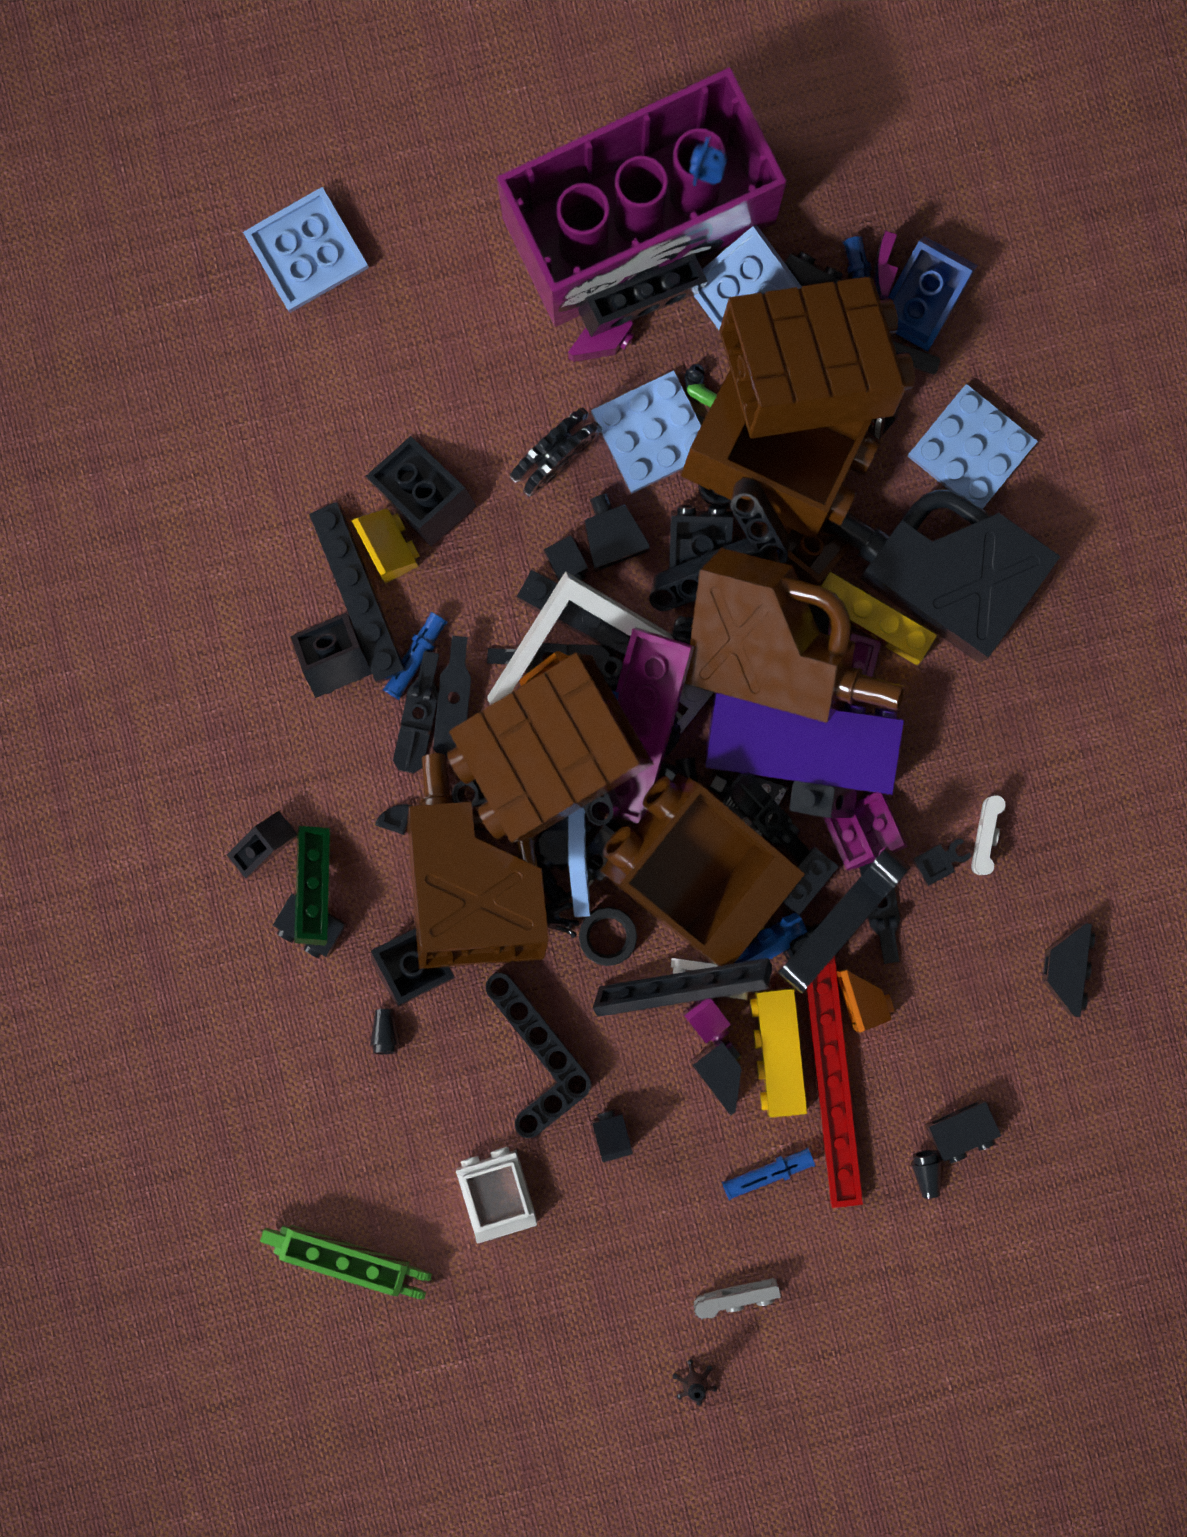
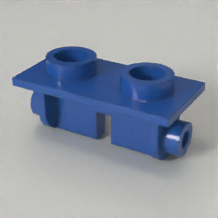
[690,137,726,187]

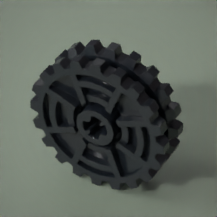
[510,407,602,497]

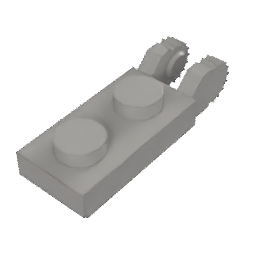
[693,1278,781,1319]

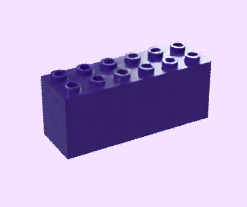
[704,692,904,795]

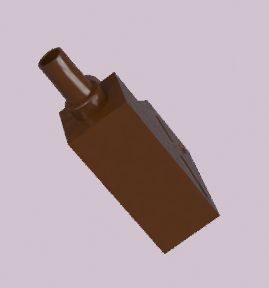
[685,548,905,723]
[407,753,549,969]

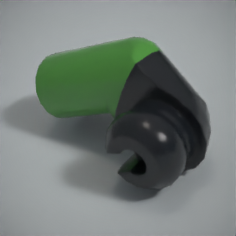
[684,364,717,408]

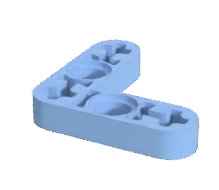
[568,807,590,917]

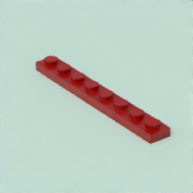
[806,956,863,1208]

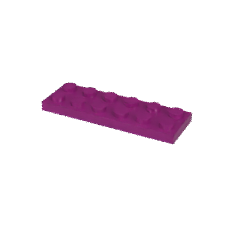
[598,627,695,824]

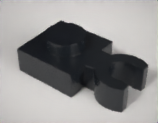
[912,839,972,886]

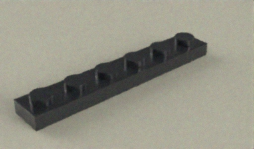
[309,502,406,683]
[593,958,773,1017]

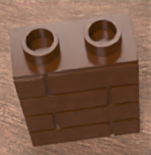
[719,277,915,439]
[681,370,880,538]
[447,653,654,842]
[600,773,804,966]

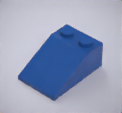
[888,236,978,351]

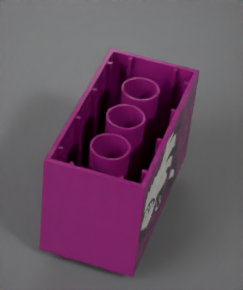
[497,67,786,327]

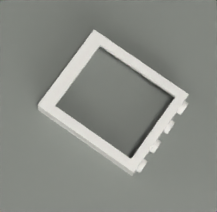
[488,571,673,705]

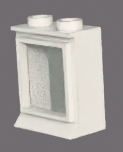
[456,1147,538,1244]

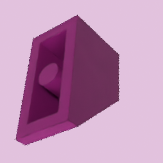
[568,321,635,362]
[683,998,731,1044]

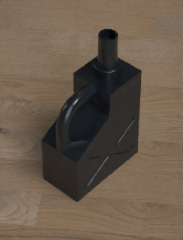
[824,490,1061,663]

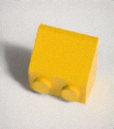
[352,508,420,583]

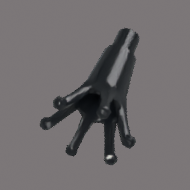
[545,891,580,938]
[672,1359,717,1406]

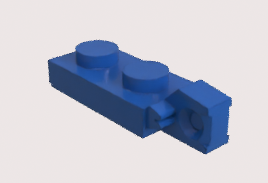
[735,913,807,963]

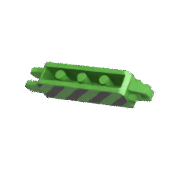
[260,1225,432,1300]

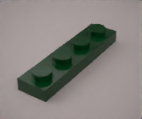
[294,825,330,946]

